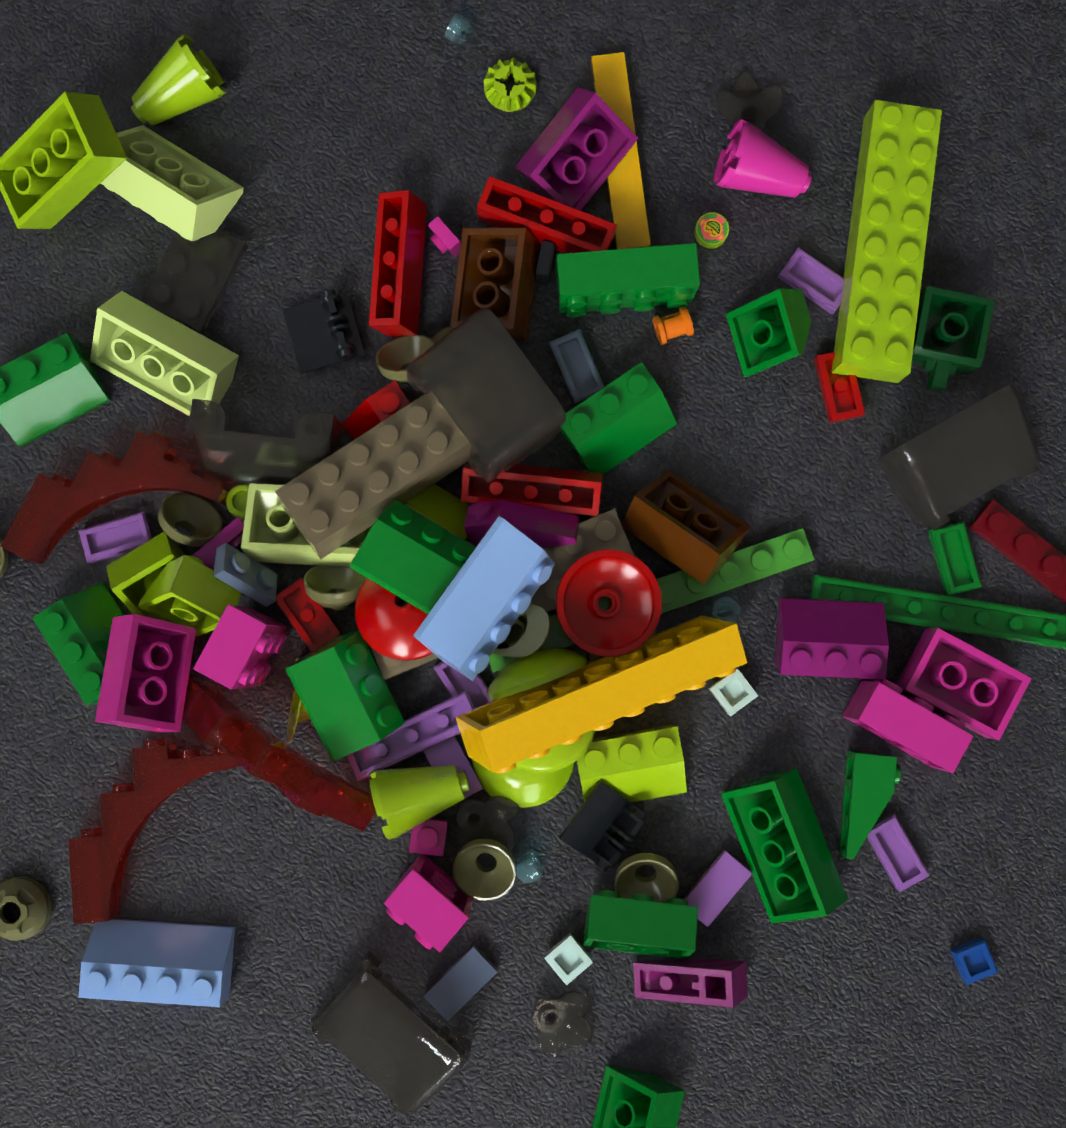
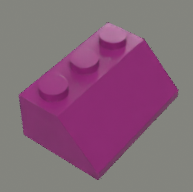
[514,87,638,211]
[774,597,889,680]

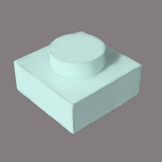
[709,668,758,716]
[544,933,593,985]

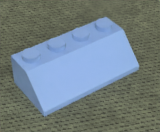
[413,516,555,681]
[78,917,235,1007]

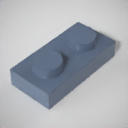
[214,543,277,607]

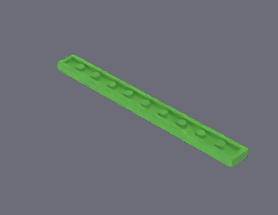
[489,528,815,673]

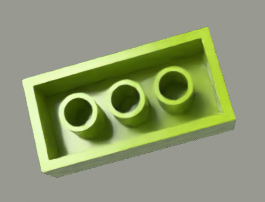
[0,91,127,229]

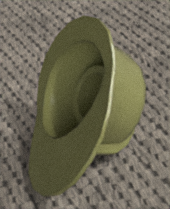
[493,604,550,658]

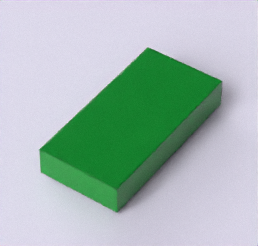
[928,521,982,596]

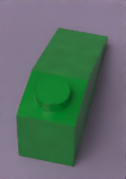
[838,750,901,859]

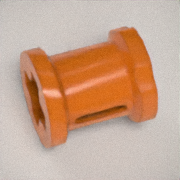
[652,306,694,345]

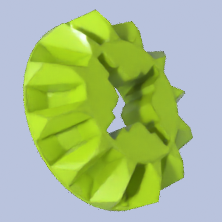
[484,57,536,112]

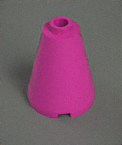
[713,119,812,198]

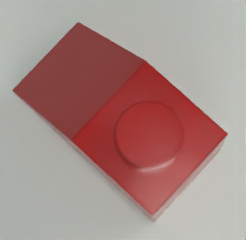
[342,380,410,440]

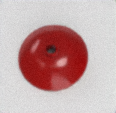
[555,549,662,657]
[355,578,433,661]

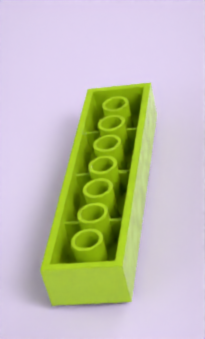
[831,100,942,383]

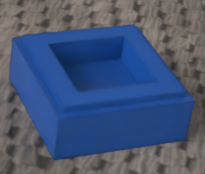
[950,937,999,985]

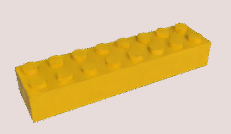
[456,615,747,773]

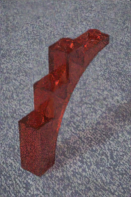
[0,430,228,564]
[182,677,376,831]
[68,738,246,924]

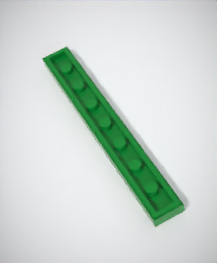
[810,575,1066,650]

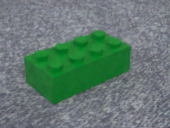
[556,243,700,317]

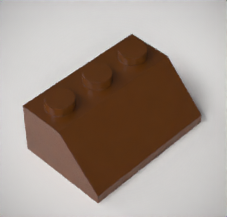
[450,228,539,340]
[621,470,751,585]

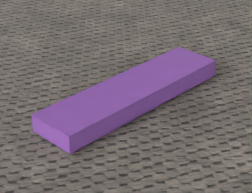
[347,691,476,781]

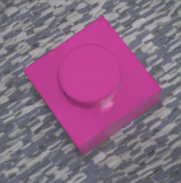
[428,216,461,258]
[409,818,448,856]

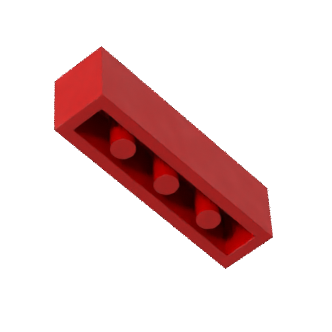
[477,176,617,254]
[369,190,427,337]
[461,460,603,516]

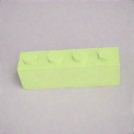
[101,125,244,241]
[90,291,239,425]
[241,483,373,567]

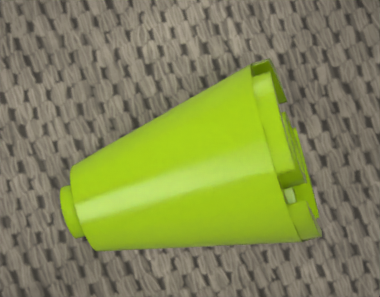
[131,33,228,125]
[369,765,470,840]

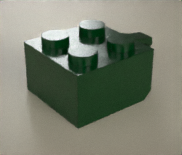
[912,286,995,393]

